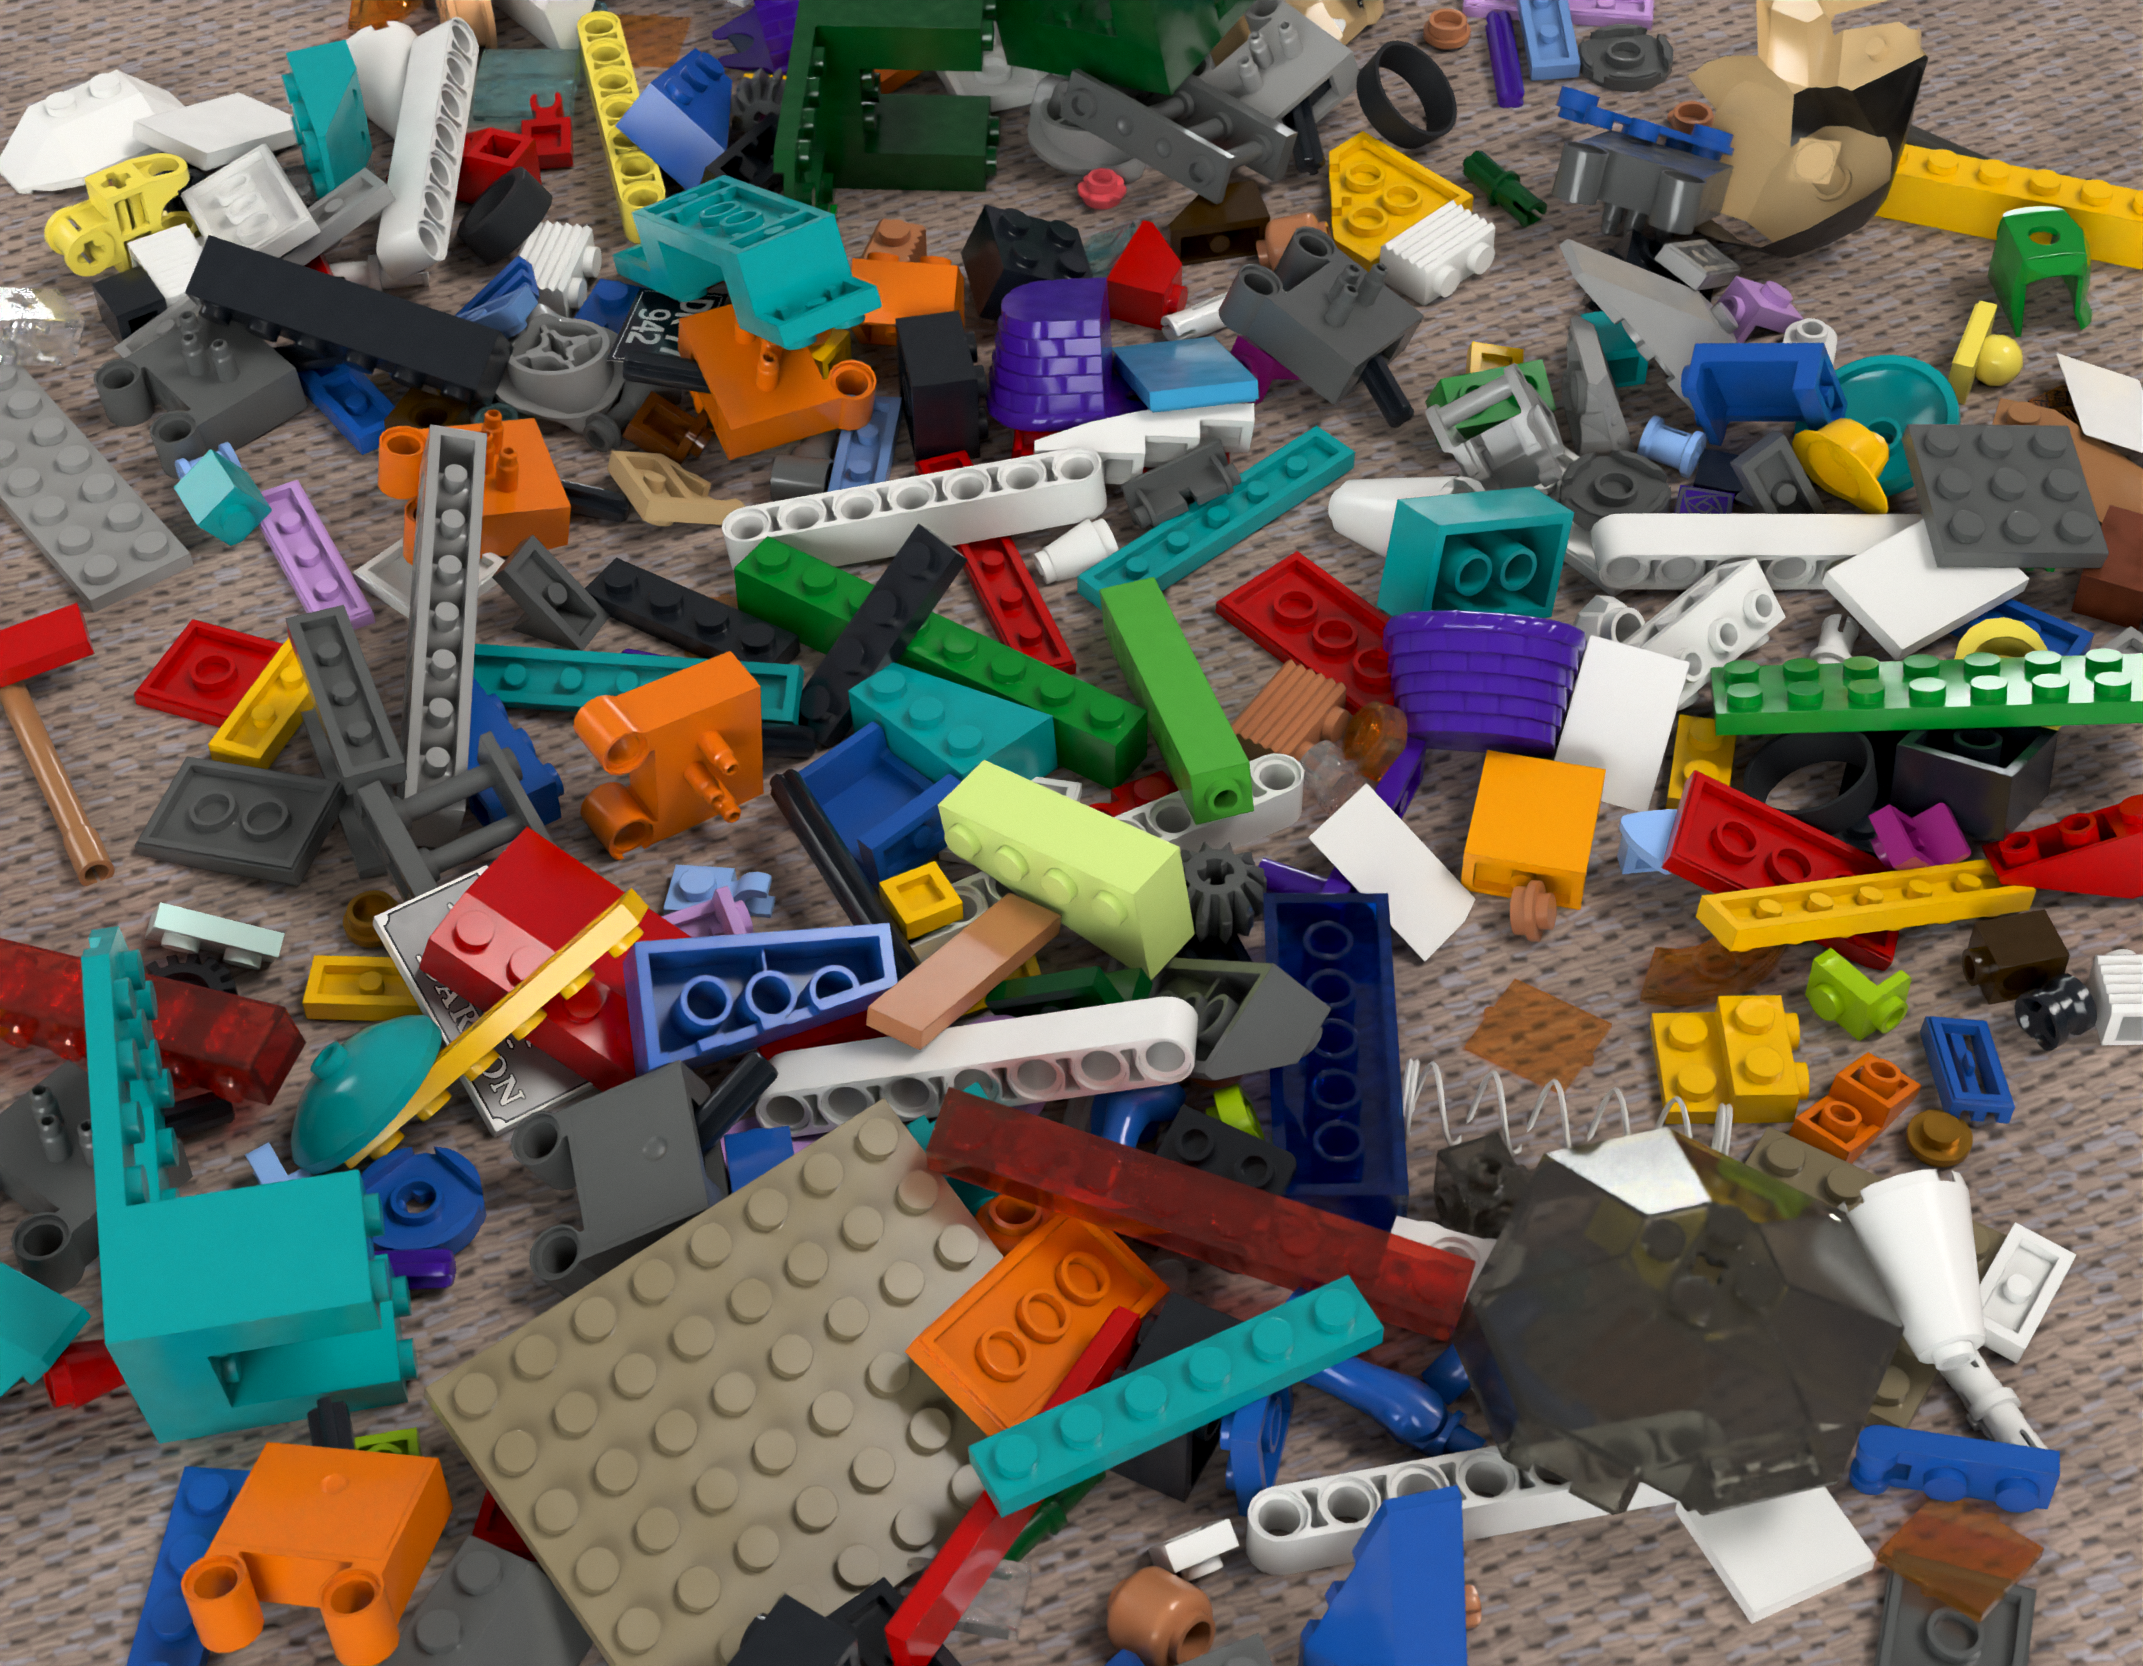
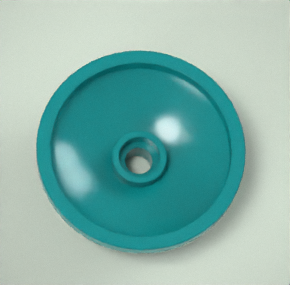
[1794,355,1961,496]
[290,1015,442,1175]

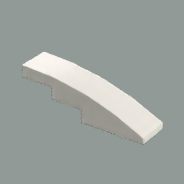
[1033,403,1255,484]

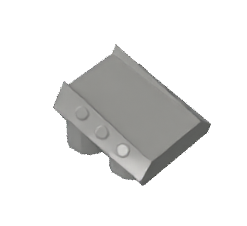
[1561,315,1635,457]

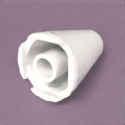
[346,21,417,140]
[1328,476,1485,558]
[1832,1169,1986,1371]

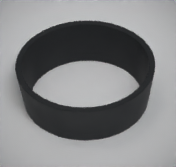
[1356,41,1457,149]
[1743,731,1878,836]

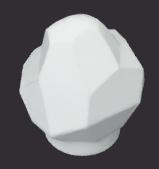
[1572,595,1645,662]

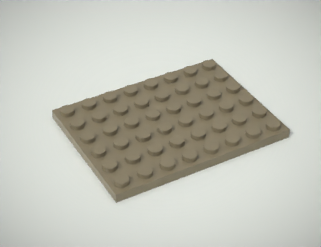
[424,1098,1004,1666]

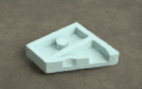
[145,902,285,970]

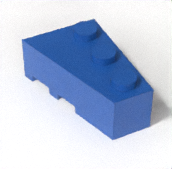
[615,48,733,190]

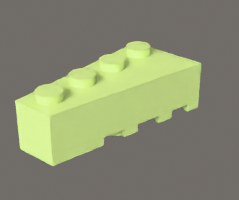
[938,760,1195,980]

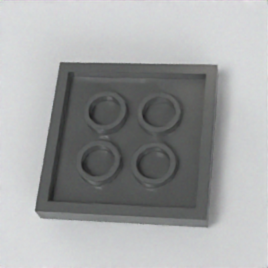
[1901,424,2109,568]

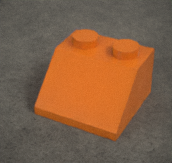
[851,252,965,346]

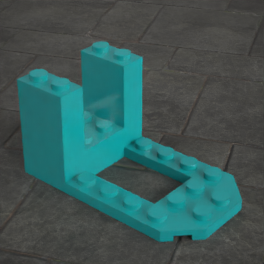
[81,926,419,1444]

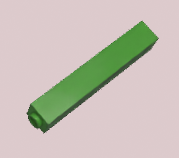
[1099,577,1254,825]

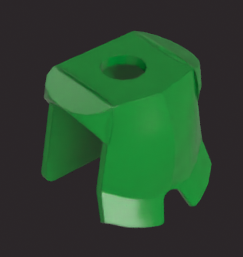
[1988,206,2092,337]

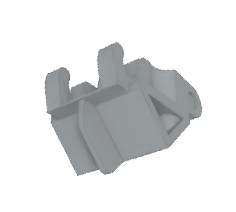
[1425,363,1565,491]

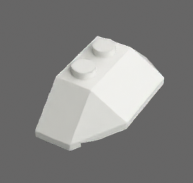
[0,70,185,194]

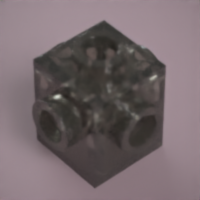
[1433,1132,1536,1242]

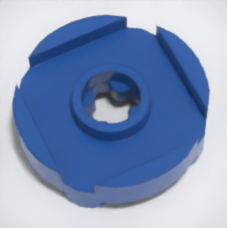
[361,1146,487,1255]

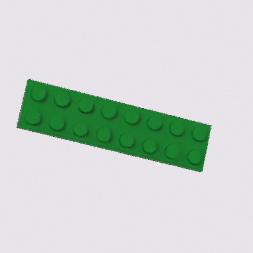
[1711,648,2143,736]

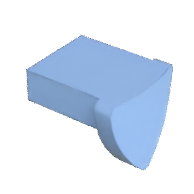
[1617,809,1678,875]

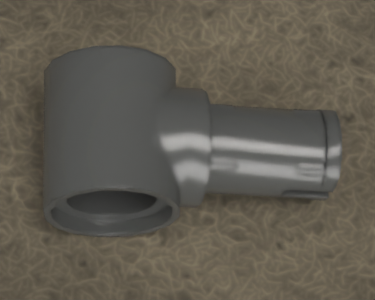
[770,429,837,502]

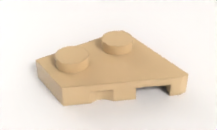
[607,450,746,527]

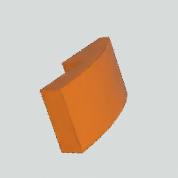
[1789,1052,1922,1164]

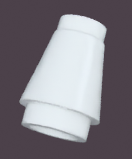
[1033,518,1119,584]

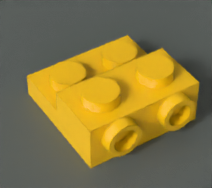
[1650,995,1809,1124]

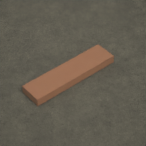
[866,892,1062,1050]

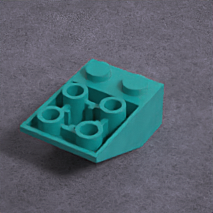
[281,40,373,201]

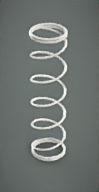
[1397,1058,1733,1187]

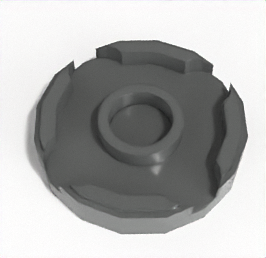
[1578,24,1673,92]
[1560,450,1671,532]

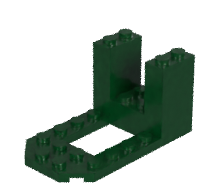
[773,0,1001,213]
[996,0,1256,96]

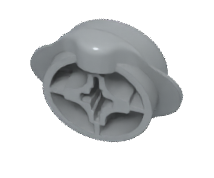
[1027,74,1146,183]
[495,304,626,435]

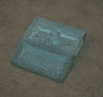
[473,49,581,124]

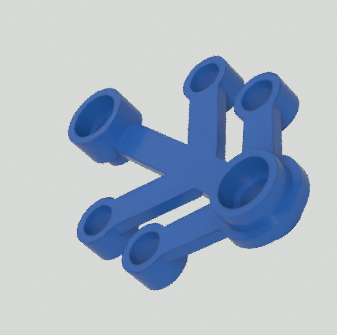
[1556,86,1734,162]

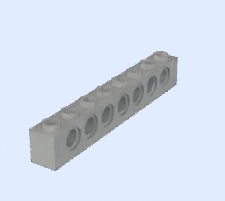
[396,424,487,848]

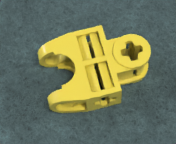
[44,153,202,277]

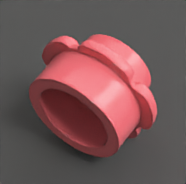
[1077,168,1127,210]

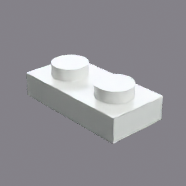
[1980,1222,2076,1364]

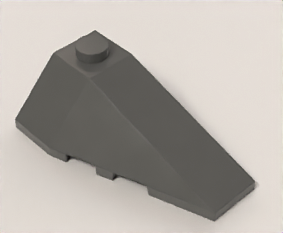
[1148,958,1331,1081]

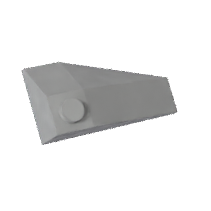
[1559,239,1738,412]

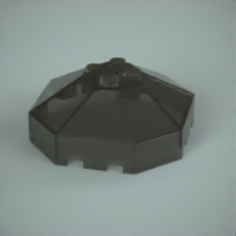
[1451,1127,1905,1516]

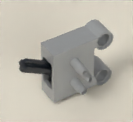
[1191,0,1359,176]

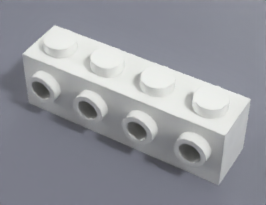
[1575,558,1786,711]

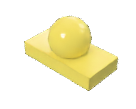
[1948,300,2023,405]

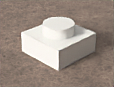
[1147,1518,1239,1581]

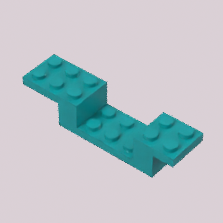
[612,175,882,350]

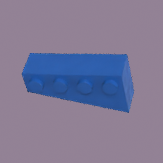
[623,923,898,1078]

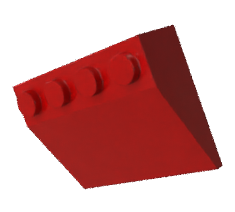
[419,826,692,1092]

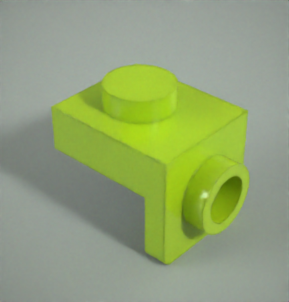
[1805,948,1912,1041]

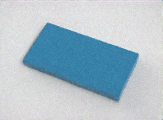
[1112,336,1259,413]

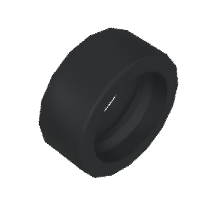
[457,166,553,264]

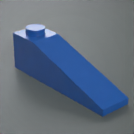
[1298,1485,1467,1666]

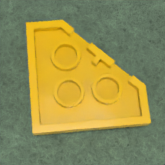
[1328,131,1474,272]

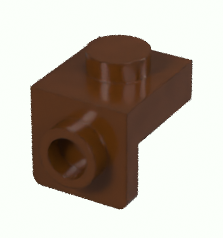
[622,391,715,465]

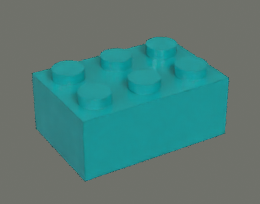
[1377,487,1575,618]

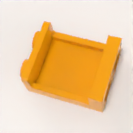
[1461,750,1606,910]

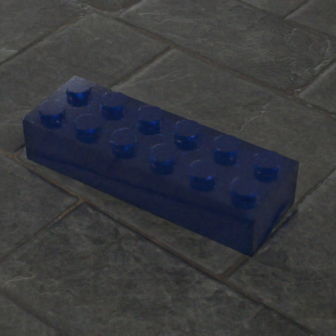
[1261,893,1409,1243]

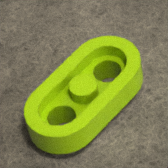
[1205,1083,1266,1141]

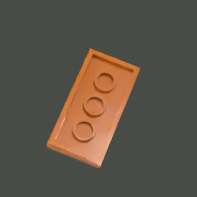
[904,1193,1170,1437]

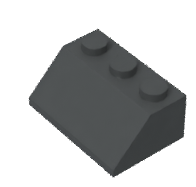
[379,1534,594,1666]

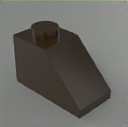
[1168,180,1270,266]

